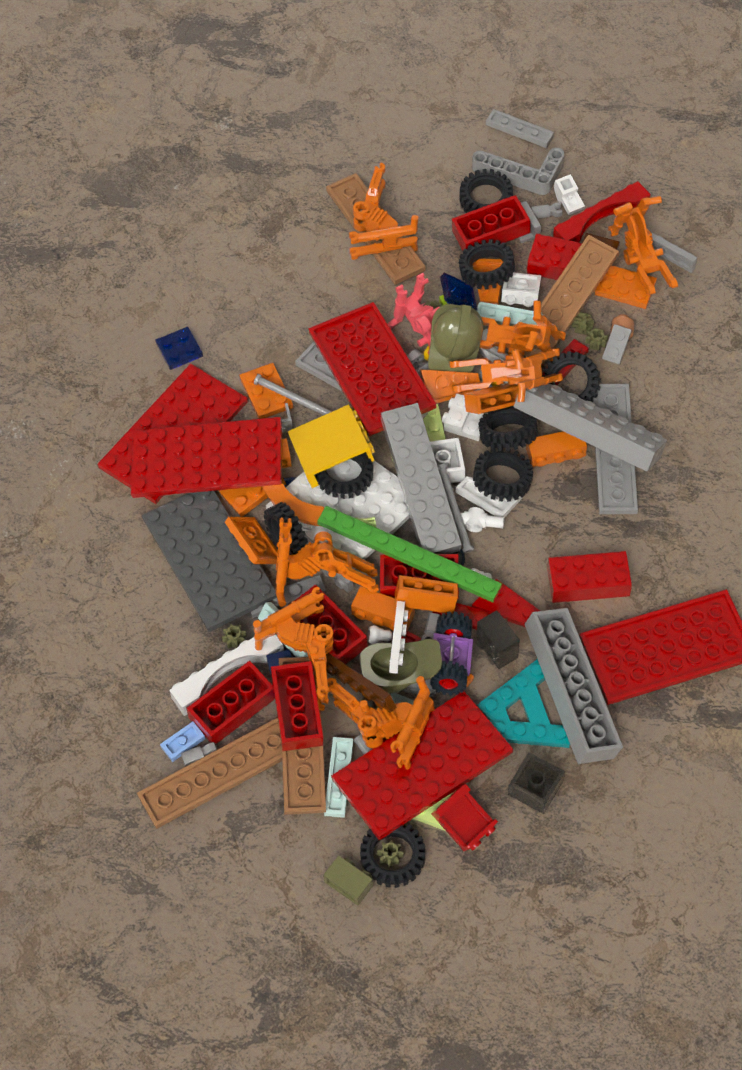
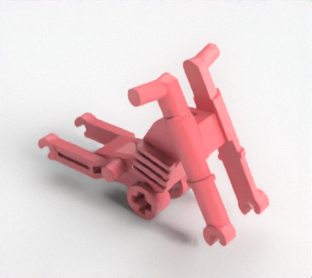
[387,273,440,355]

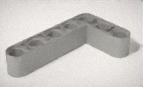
[472,147,564,195]

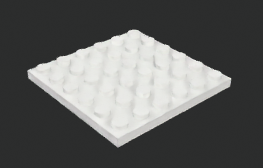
[266,459,410,570]

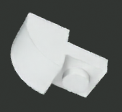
[554,174,585,215]

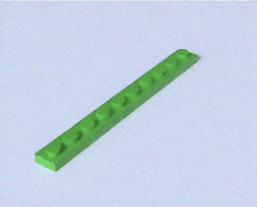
[317,506,502,602]

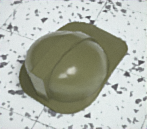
[428,304,483,372]
[360,639,442,694]

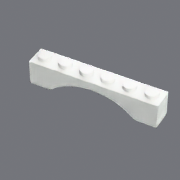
[169,635,284,716]

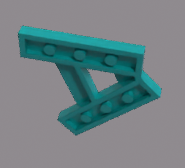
[477,659,570,748]

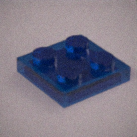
[440,272,477,310]
[155,327,203,370]

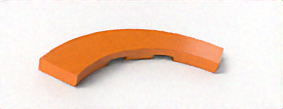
[263,483,325,527]

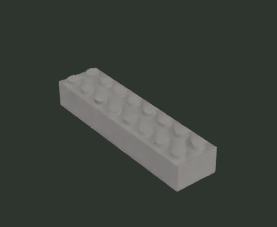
[514,383,667,471]
[381,403,462,554]
[525,608,623,764]

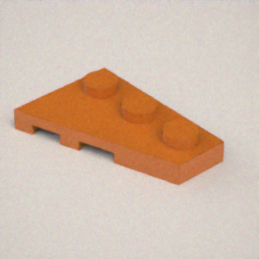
[420,369,480,404]

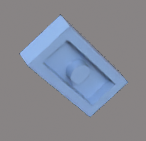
[160,721,205,762]

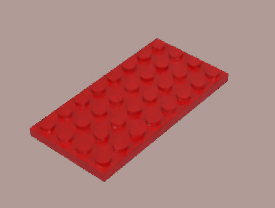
[308,302,437,436]
[97,363,248,504]
[131,417,282,498]
[579,589,742,705]
[331,691,513,841]

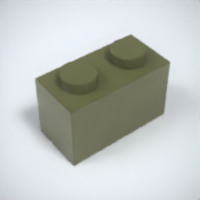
[323,855,373,906]

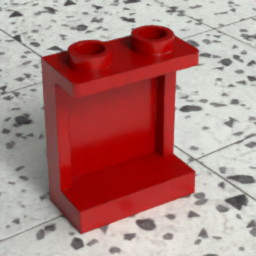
[431,784,498,851]

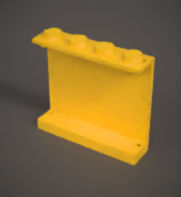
[287,404,375,488]

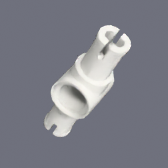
[451,507,505,532]

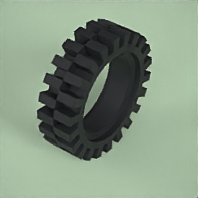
[459,169,513,213]
[459,239,515,290]
[542,351,601,402]
[478,406,538,451]
[473,449,533,502]
[315,452,373,499]
[263,502,308,555]
[360,824,425,888]

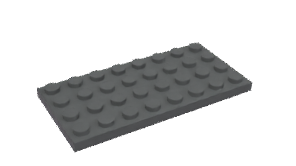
[141,491,277,632]

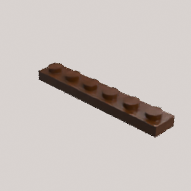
[326,653,397,713]

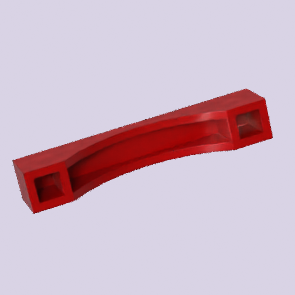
[553,181,651,243]

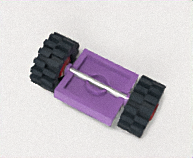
[430,611,473,696]

